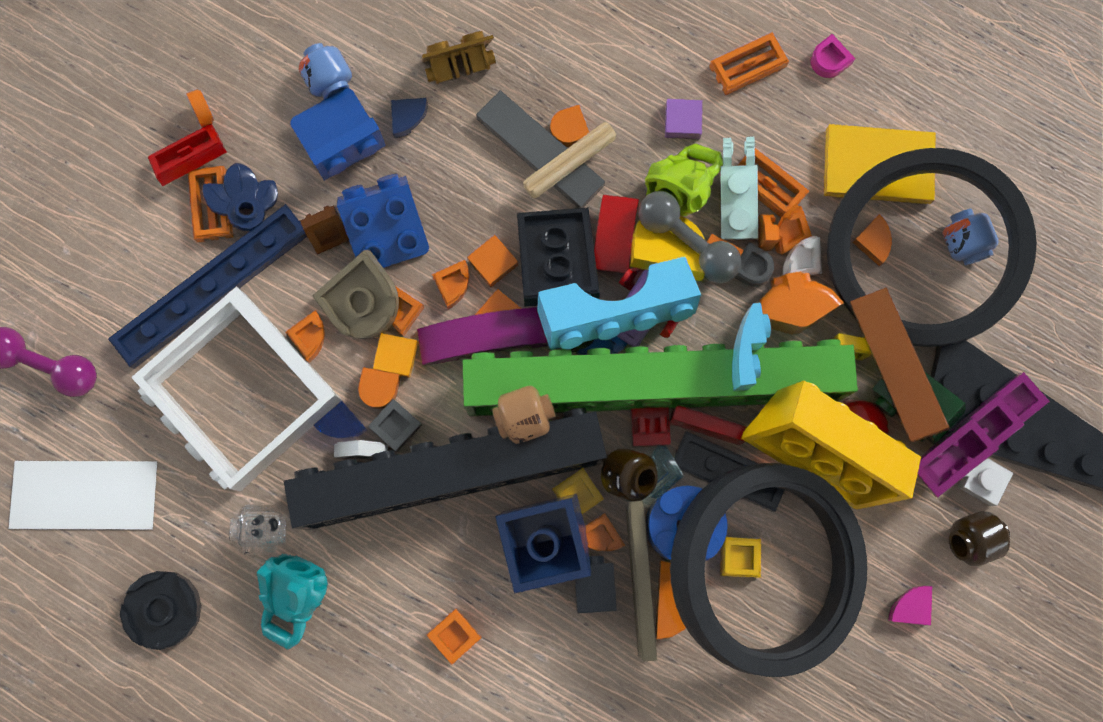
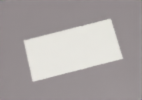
[8,461,157,529]

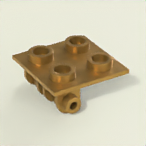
[421,31,496,84]

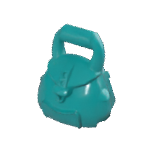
[257,554,328,650]

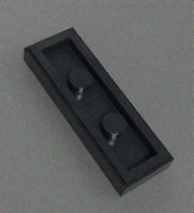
[670,431,785,512]

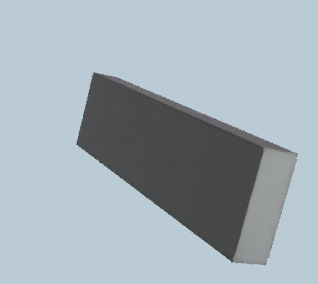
[476,90,605,208]

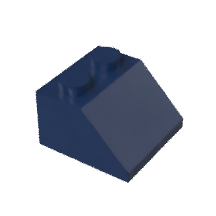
[495,493,591,594]

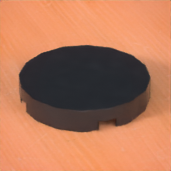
[120,571,202,650]

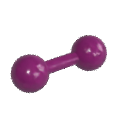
[0,327,97,397]

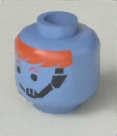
[298,43,352,100]
[942,209,999,266]

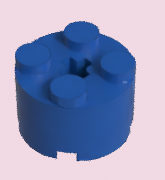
[645,486,727,562]

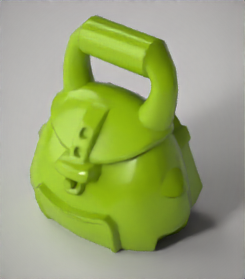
[645,144,723,216]

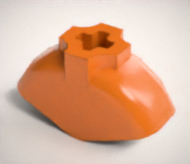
[757,271,844,335]

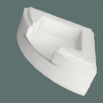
[782,236,822,276]
[334,440,388,459]

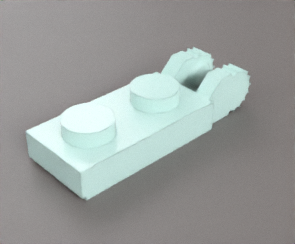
[720,137,758,240]

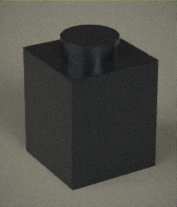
[574,555,617,614]

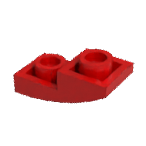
[594,194,639,273]

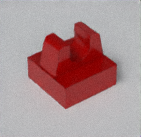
[630,407,671,447]

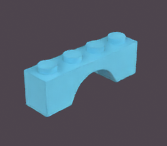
[537,257,701,350]

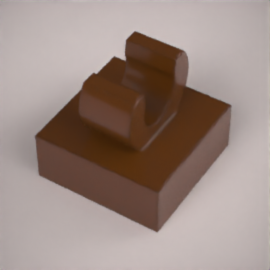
[300,205,349,255]

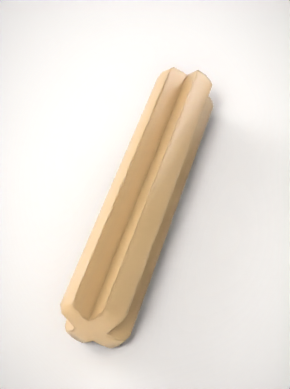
[523,122,616,198]

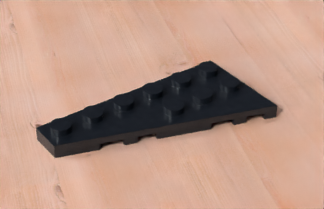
[930,340,1103,491]

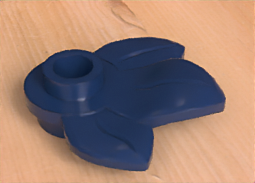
[203,163,278,231]

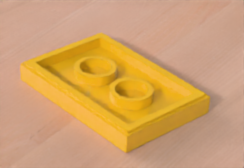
[824,124,936,204]

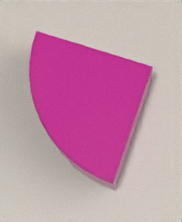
[888,586,932,625]

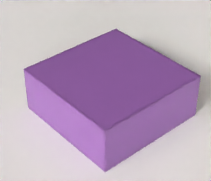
[665,99,703,139]

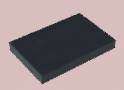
[517,207,600,307]

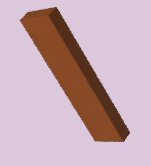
[850,287,949,443]

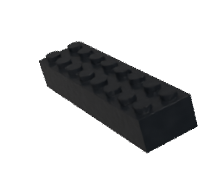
[283,407,607,530]

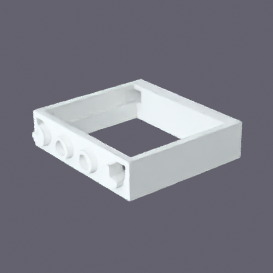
[131,286,342,491]

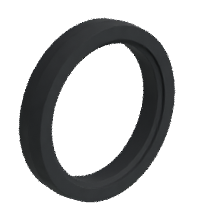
[827,148,1037,347]
[670,463,868,677]

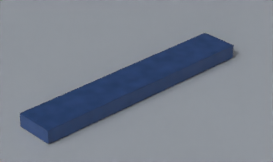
[108,204,307,369]

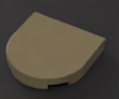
[312,250,399,339]

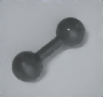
[638,191,741,283]

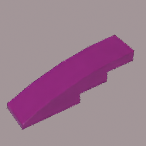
[917,372,1050,498]

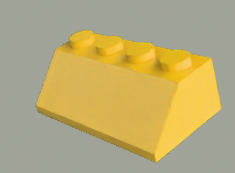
[741,380,921,510]

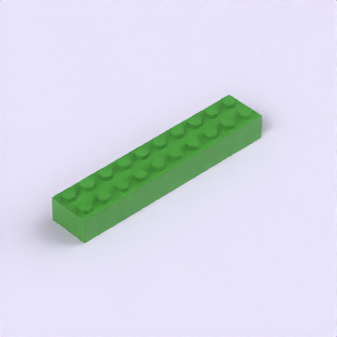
[463,339,858,416]

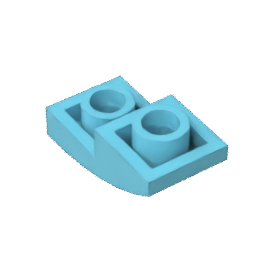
[732,303,771,391]

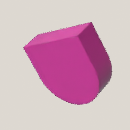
[810,34,855,78]

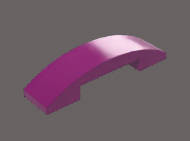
[417,307,549,366]

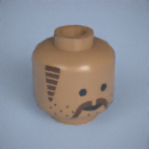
[493,385,556,444]

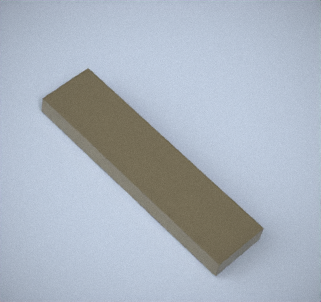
[625,501,657,662]

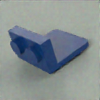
[290,88,386,181]
[337,174,429,268]

